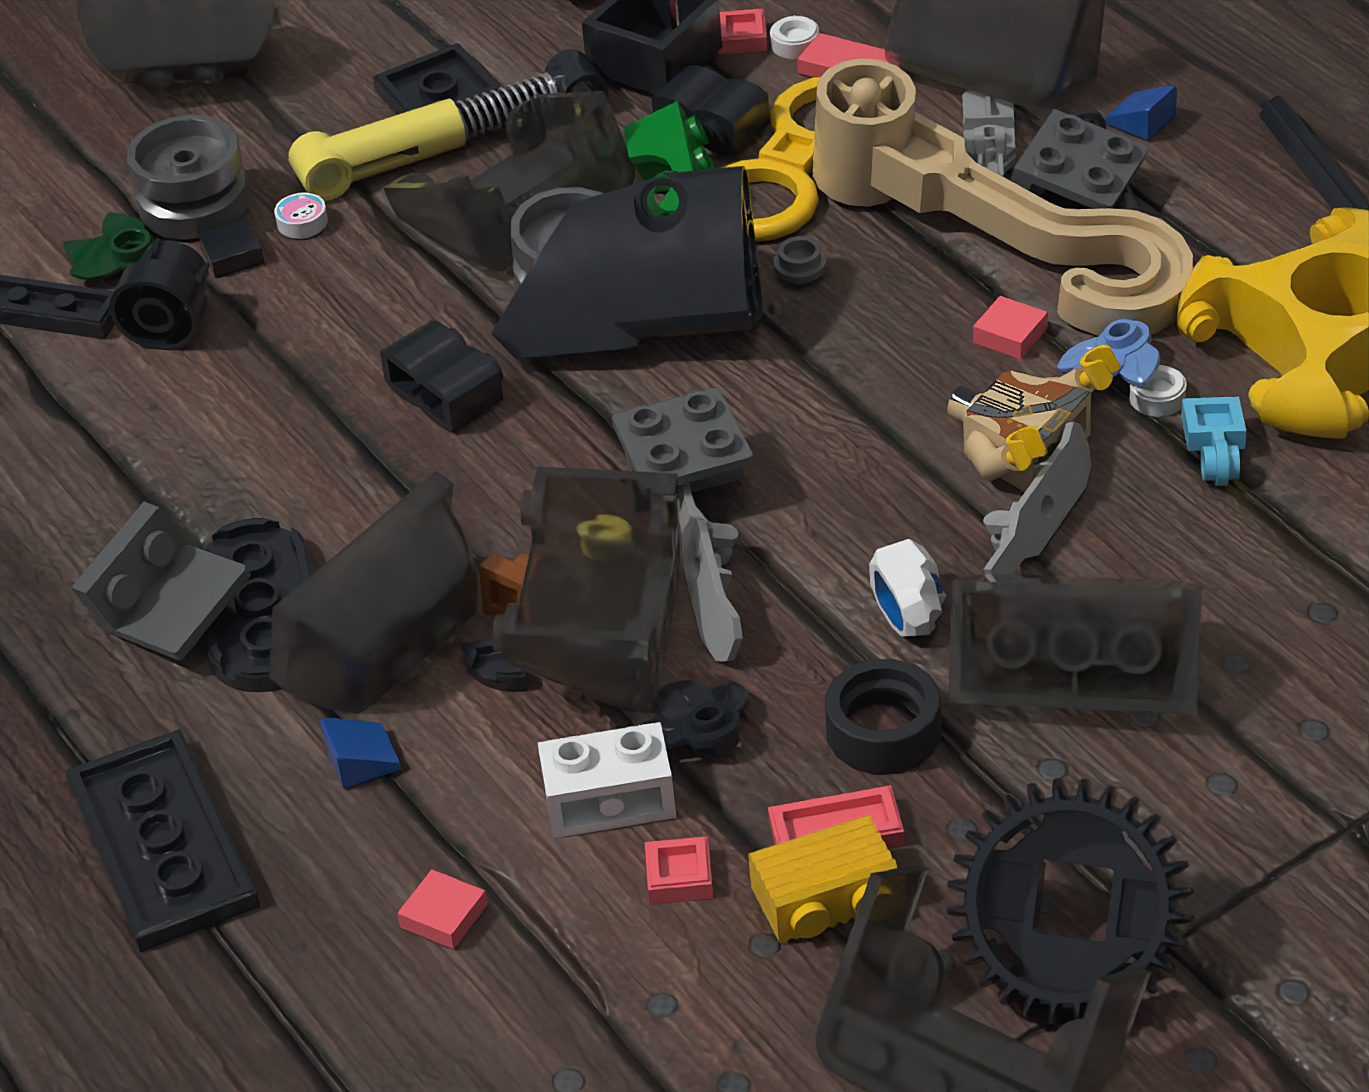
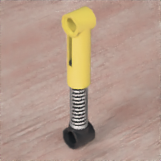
[288,49,609,201]

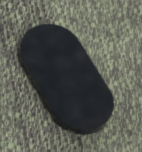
[199,518,325,692]

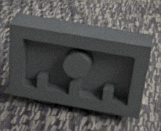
[1011,109,1148,209]
[71,502,251,660]

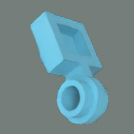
[1181,396,1246,486]

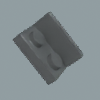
[612,387,753,508]

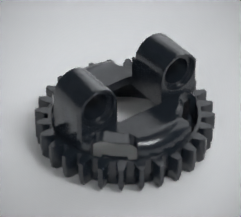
[947,778,1195,1026]

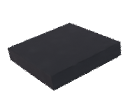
[372,43,503,115]

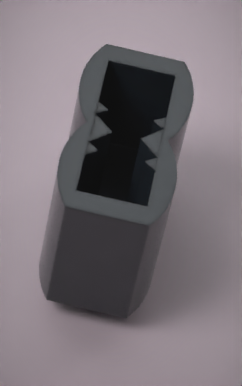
[651,65,771,155]
[380,320,503,431]

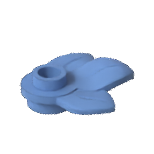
[1057,319,1160,387]

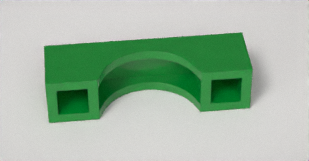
[623,101,714,211]

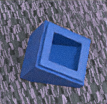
[1105,85,1177,141]
[320,718,401,789]

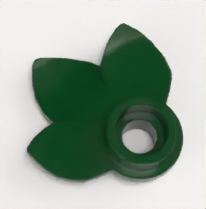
[63,212,156,280]

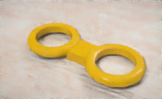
[722,77,821,242]

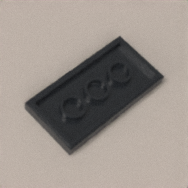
[65,729,260,952]

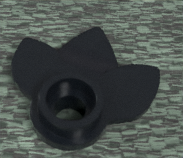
[637,680,750,758]

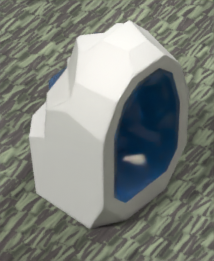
[869,539,946,637]

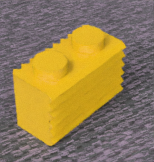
[748,815,899,944]

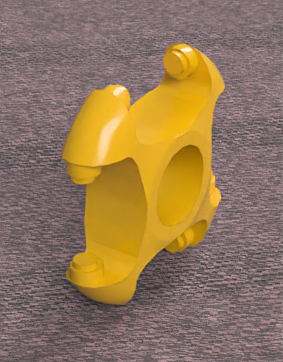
[1177,208,1369,439]

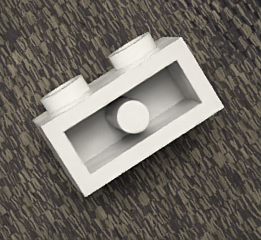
[537,722,677,839]

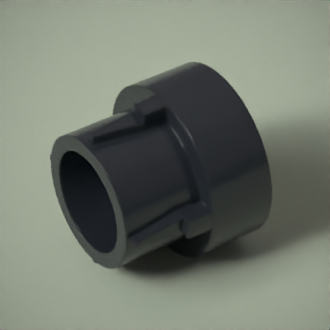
[109,238,210,351]

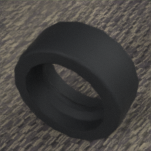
[825,659,942,774]

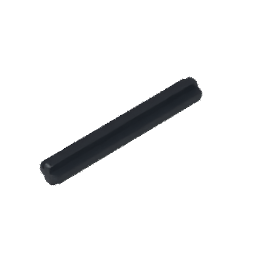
[1259,95,1369,210]

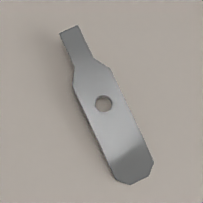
[963,83,1016,177]
[983,422,1091,593]
[674,483,743,661]

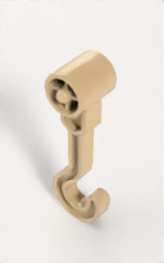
[813,58,1193,336]

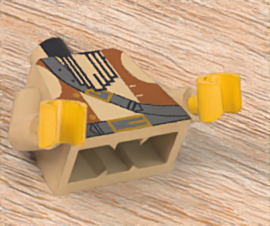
[947,345,1121,492]

